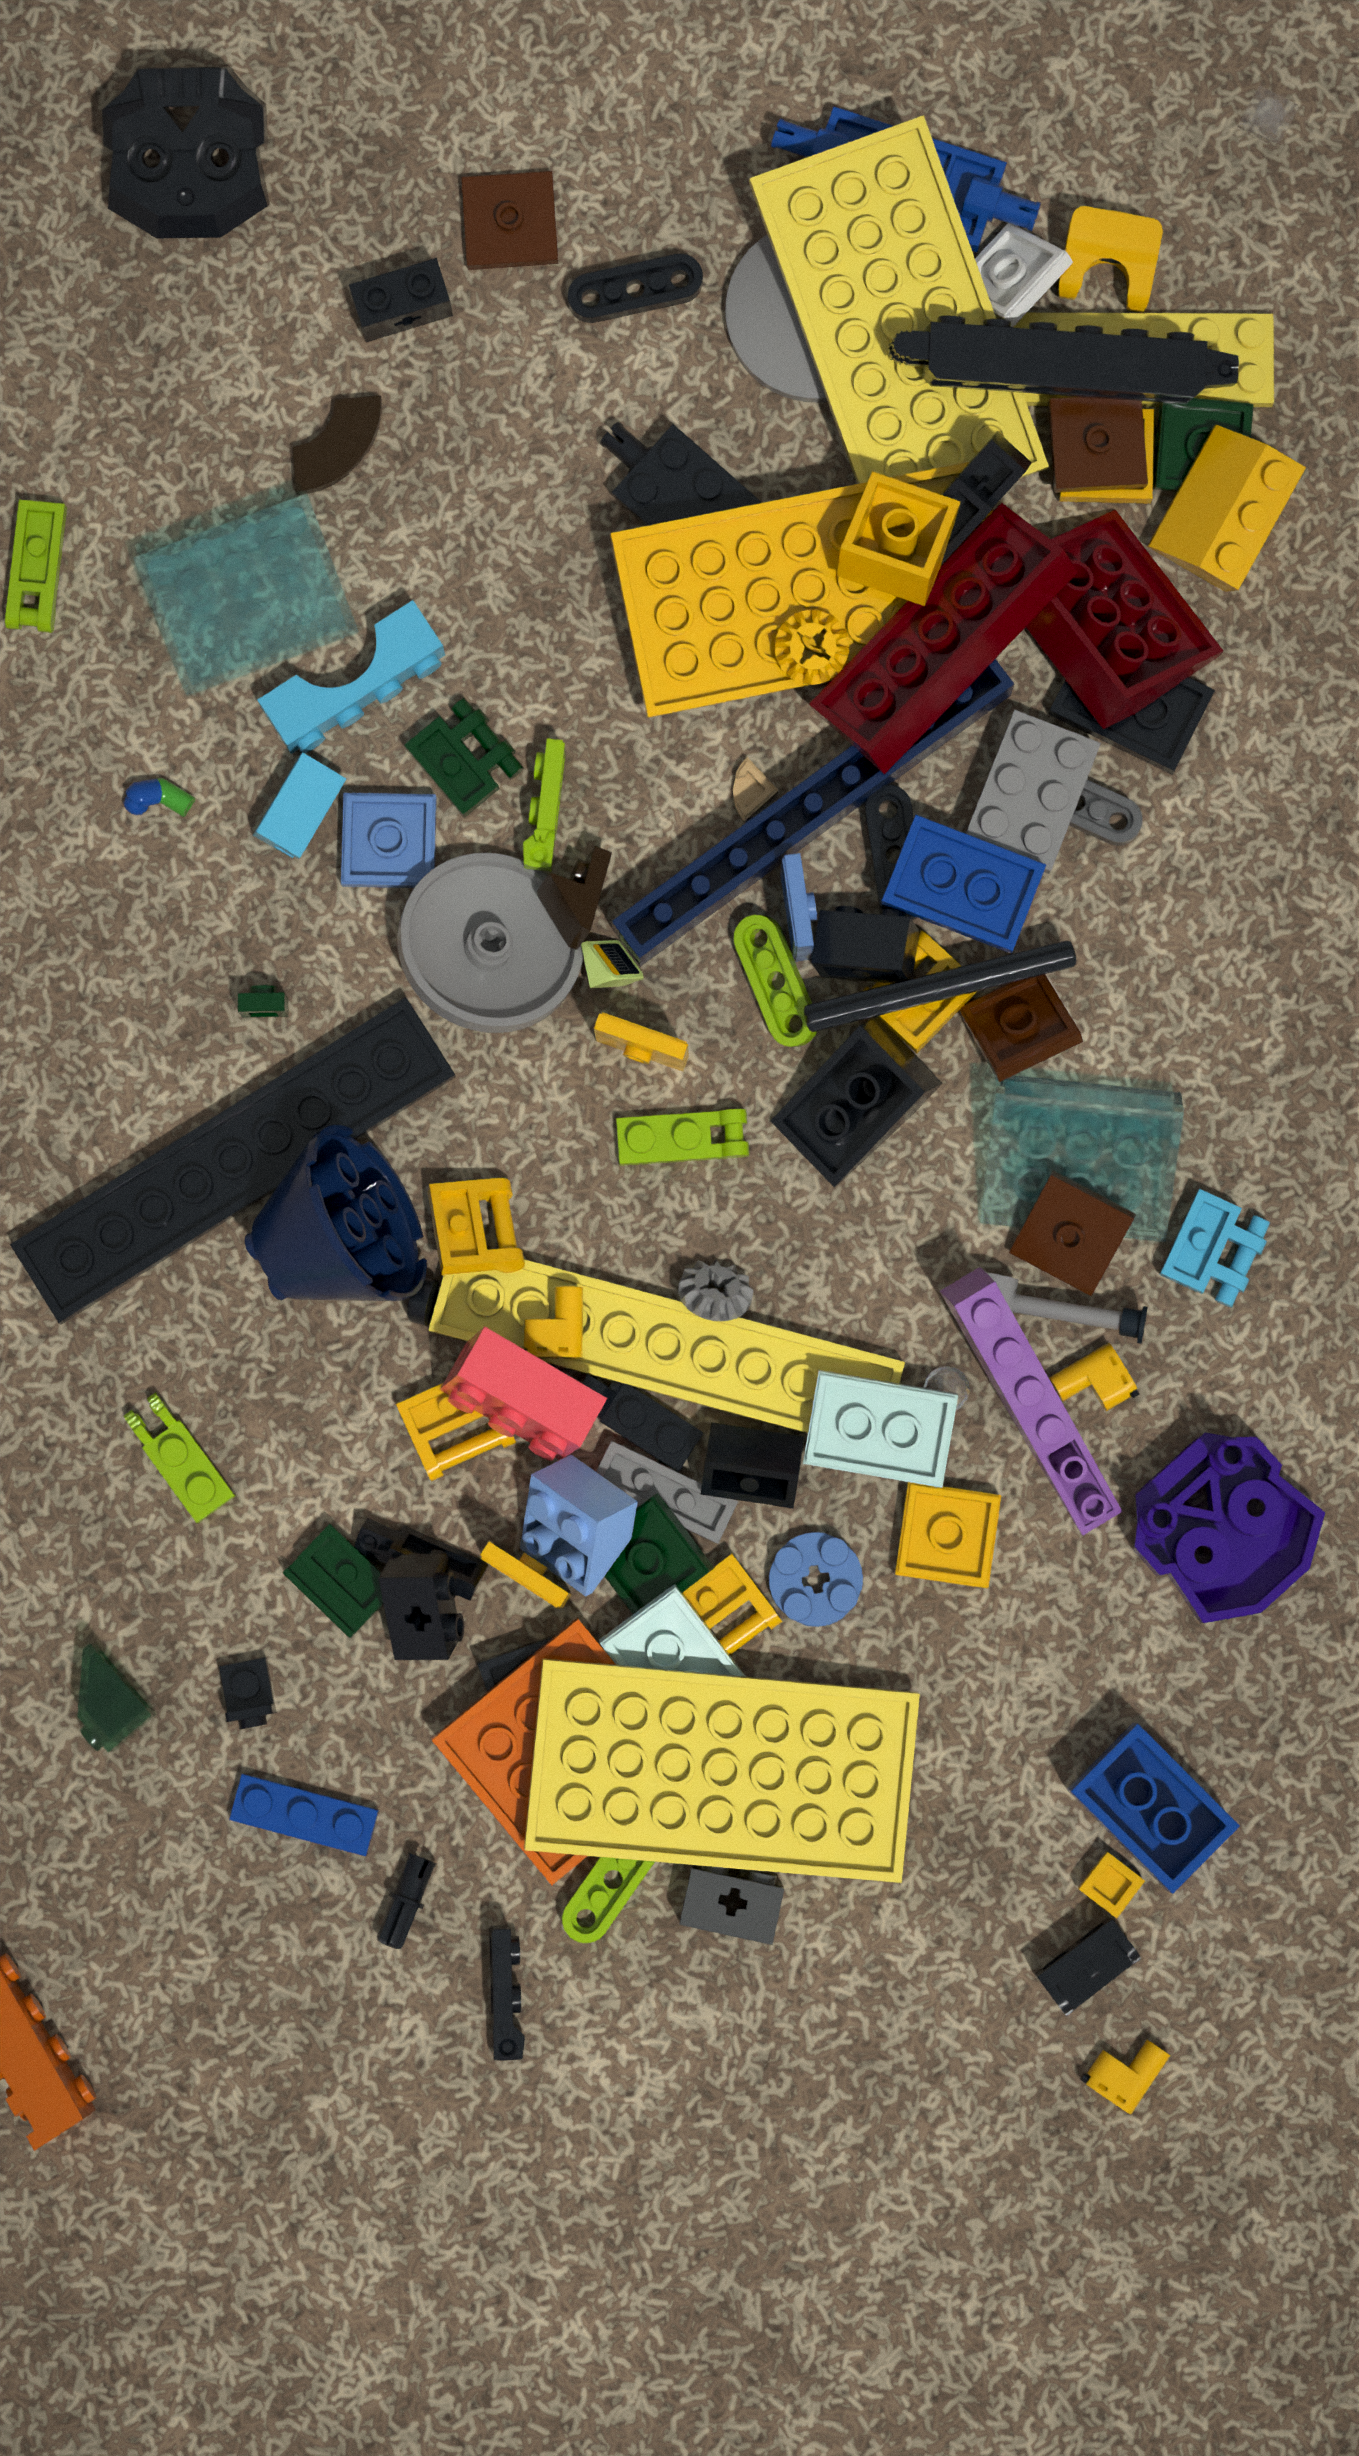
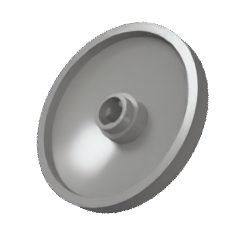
[725,234,828,403]
[397,853,584,1033]

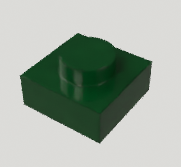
[238,985,289,1018]

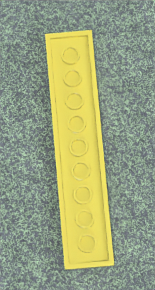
[428,1249,905,1434]

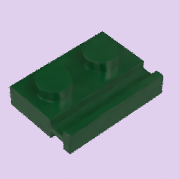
[283,1524,384,1638]

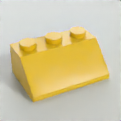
[1147,424,1306,592]

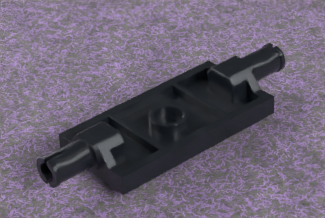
[600,421,762,526]

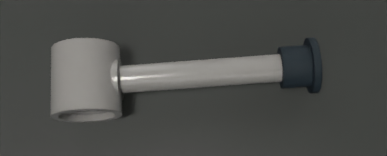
[987,1273,1148,1344]

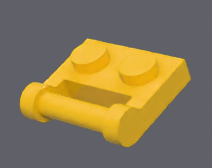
[863,930,977,1053]
[428,1178,525,1275]
[396,1383,516,1482]
[682,1554,783,1655]

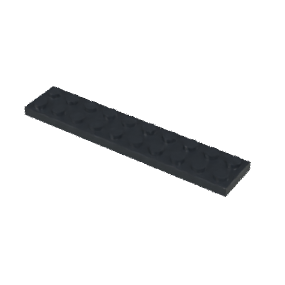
[10,997,456,1324]

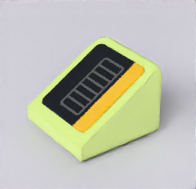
[581,940,644,988]

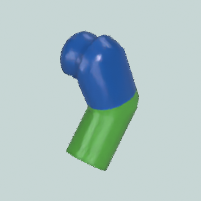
[123,778,196,817]

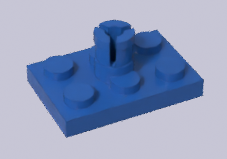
[881,815,1046,954]

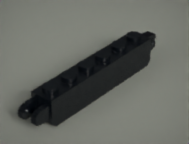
[887,315,1239,404]

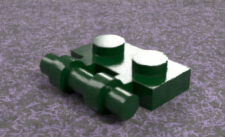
[404,698,524,818]

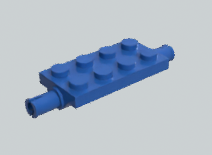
[771,106,1041,252]

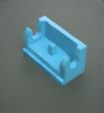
[253,752,346,859]

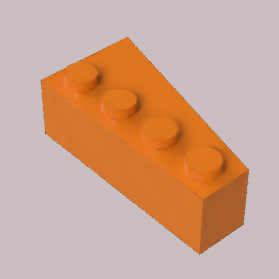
[0,1953,97,2151]

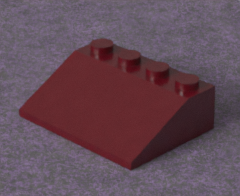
[1026,510,1224,729]

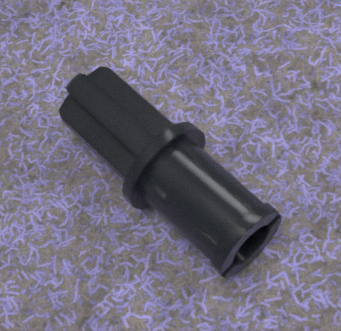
[377,1852,437,1949]

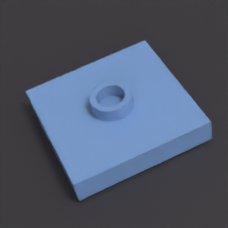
[341,793,437,888]
[780,853,817,962]

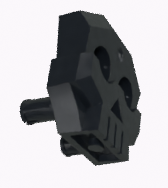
[102,67,270,239]

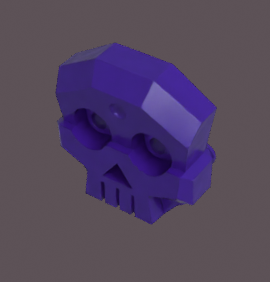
[1133,1432,1326,1624]

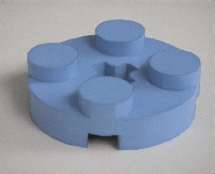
[769,1532,863,1627]

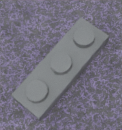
[596,1441,738,1544]

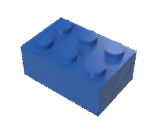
[1066,1723,1240,1894]

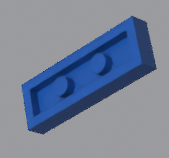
[229,1774,379,1856]

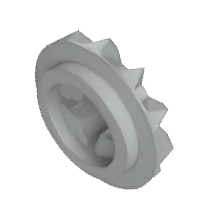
[678,1259,754,1321]

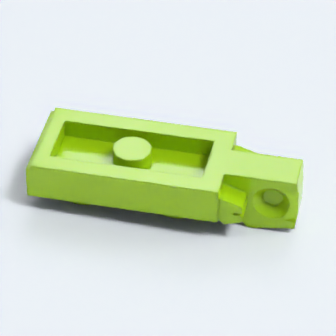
[523,738,566,871]

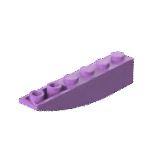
[940,1267,1123,1536]

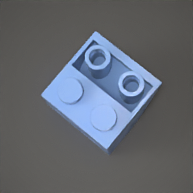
[520,1455,638,1597]

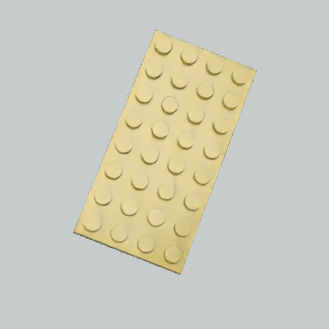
[749,115,1049,484]
[524,1658,920,1883]

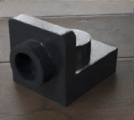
[219,1657,277,1730]

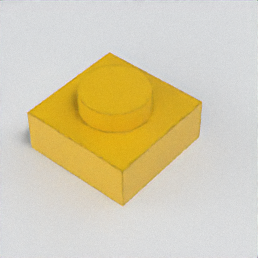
[1077,1851,1145,1919]

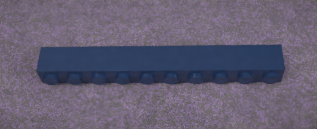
[612,659,1014,967]

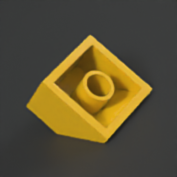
[837,471,961,606]

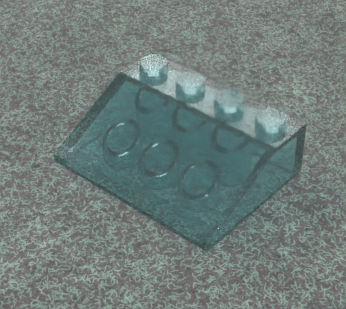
[133,494,359,697]
[980,1075,1184,1242]

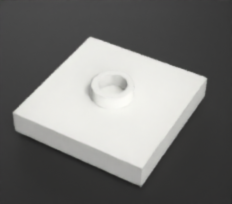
[975,223,1073,327]

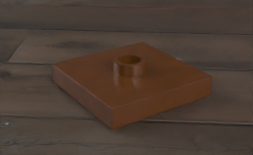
[461,171,559,270]
[1048,397,1148,493]
[959,974,1083,1082]
[1009,1170,1136,1297]

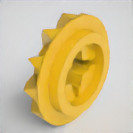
[774,609,850,685]

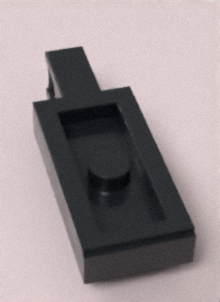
[582,1374,704,1473]
[354,1518,488,1601]
[489,1925,525,2061]

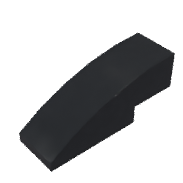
[941,431,1032,565]

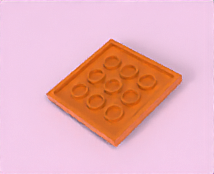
[431,1617,616,1886]

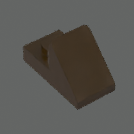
[537,846,612,950]

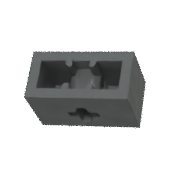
[679,1866,784,1945]

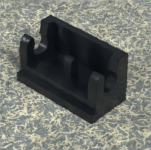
[1034,1917,1141,2017]

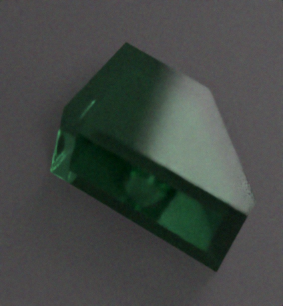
[77,1643,157,1753]

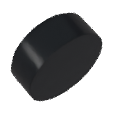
[407,1277,439,1326]

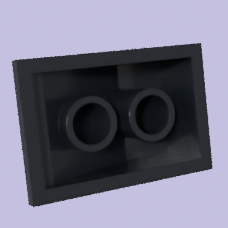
[770,1017,943,1187]

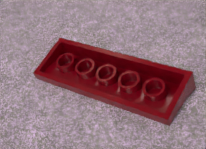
[809,503,1078,775]

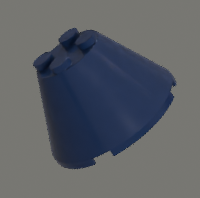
[244,1125,427,1301]

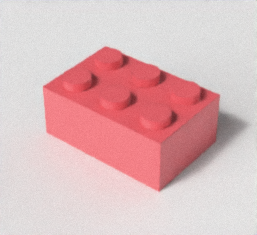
[440,1326,607,1461]

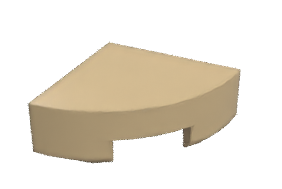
[732,757,779,823]

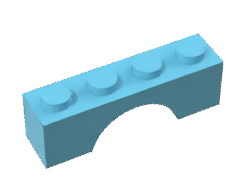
[257,600,445,754]

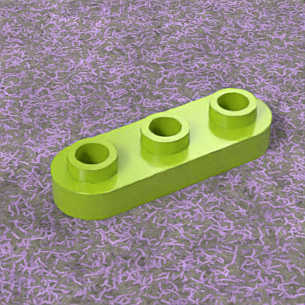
[734,915,817,1047]
[562,1857,655,1943]

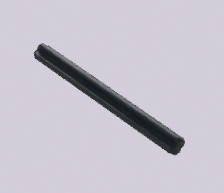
[804,940,1076,1032]

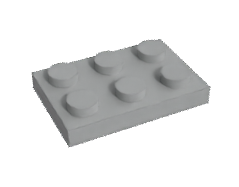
[966,709,1101,874]

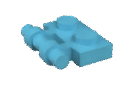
[1159,1189,1270,1308]

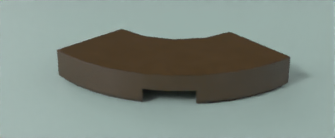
[293,395,382,495]

